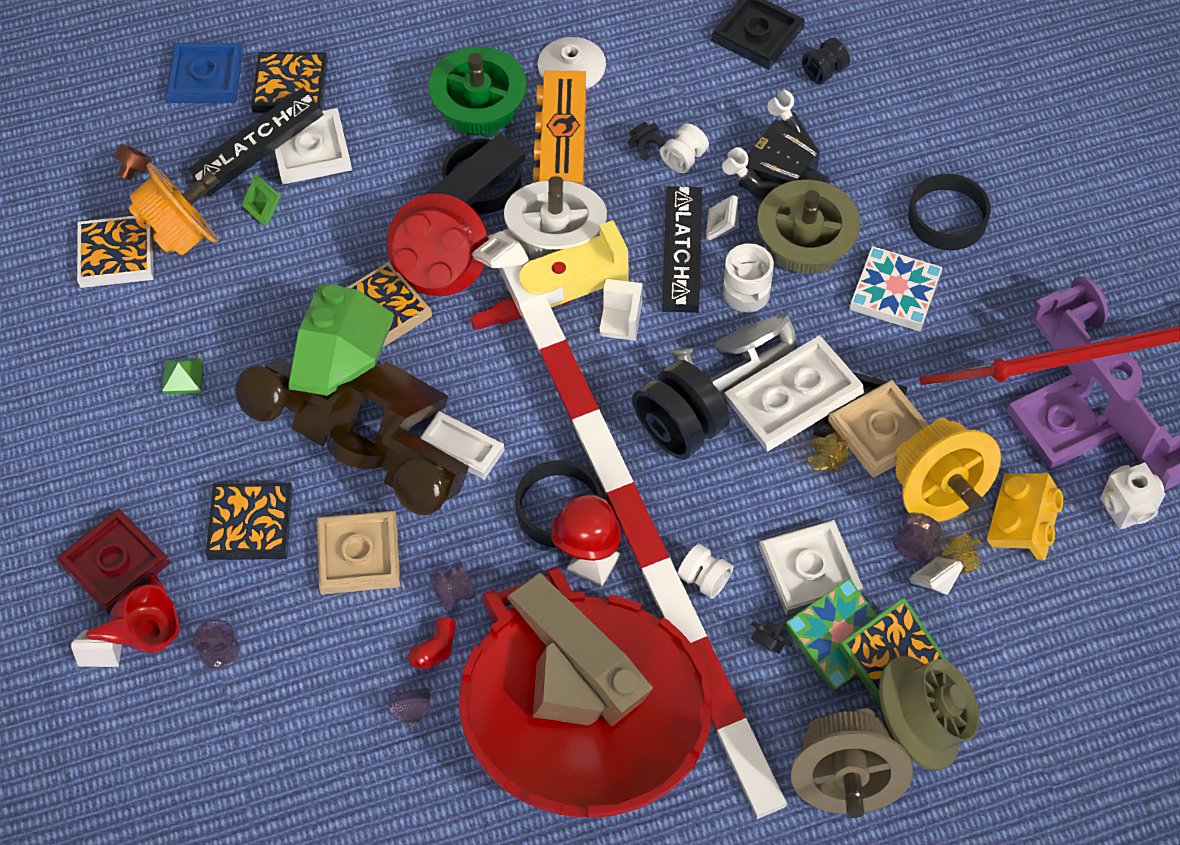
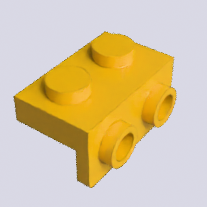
[987,473,1063,560]

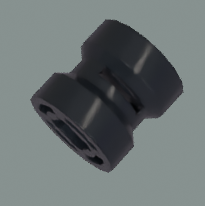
[801,38,850,85]

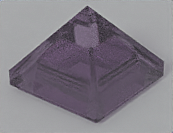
[388,688,431,728]

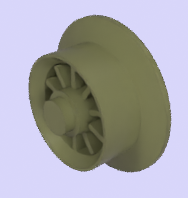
[879,656,979,771]

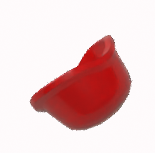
[551,494,621,561]

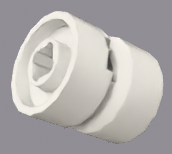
[723,244,774,313]

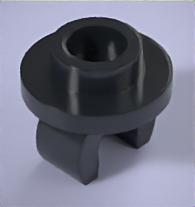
[627,121,664,161]

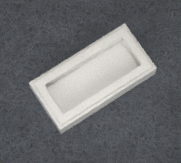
[420,411,505,480]

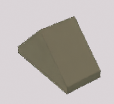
[533,642,607,726]

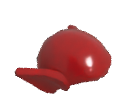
[86,573,180,653]

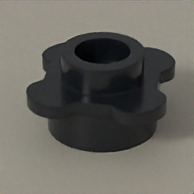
[750,619,793,654]

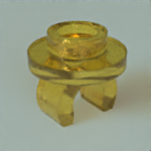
[807,433,849,472]
[942,533,982,576]

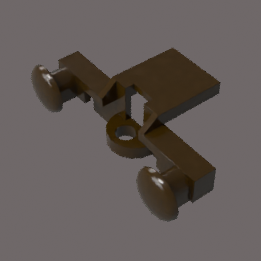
[235,358,469,515]

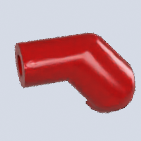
[408,617,456,669]

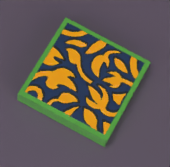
[837,598,948,710]

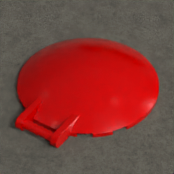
[459,566,712,818]

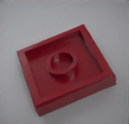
[56,508,171,615]

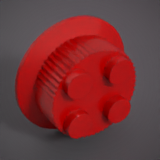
[387,193,488,296]

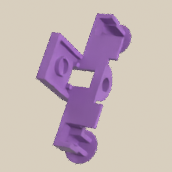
[1007,276,1180,491]

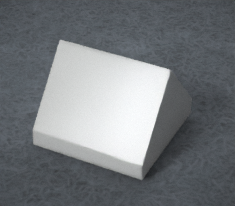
[71,630,122,667]

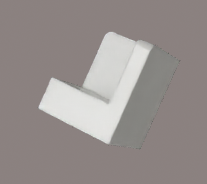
[600,279,643,341]

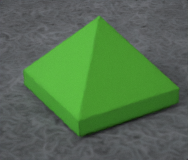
[241,175,281,226]
[162,358,204,394]

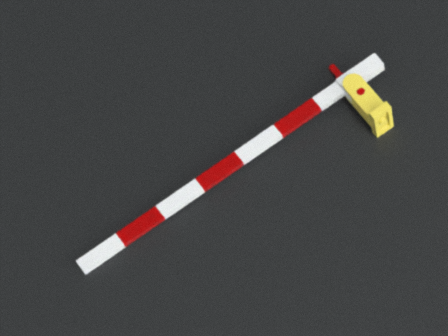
[471,220,787,819]

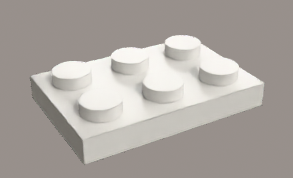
[724,335,864,452]

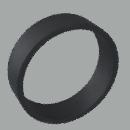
[442,139,521,214]
[908,174,991,250]
[515,460,602,547]

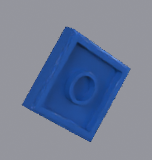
[166,42,244,103]

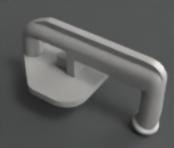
[670,313,796,399]

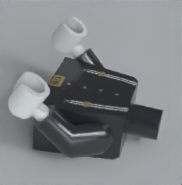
[722,90,830,200]

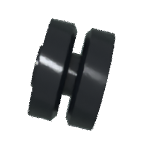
[632,359,730,460]

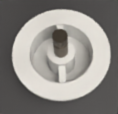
[504,176,607,261]

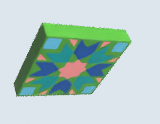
[783,578,877,692]

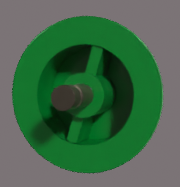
[428,47,527,137]

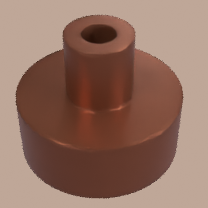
[114,143,153,180]

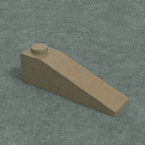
[508,573,653,727]

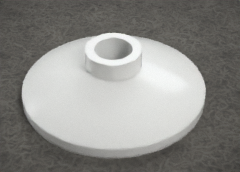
[538,37,606,89]

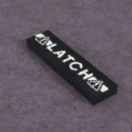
[188,87,324,197]
[662,186,702,313]

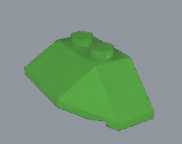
[289,283,393,396]

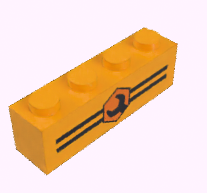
[533,70,586,186]

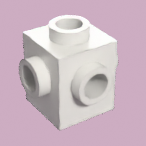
[1100,462,1166,530]

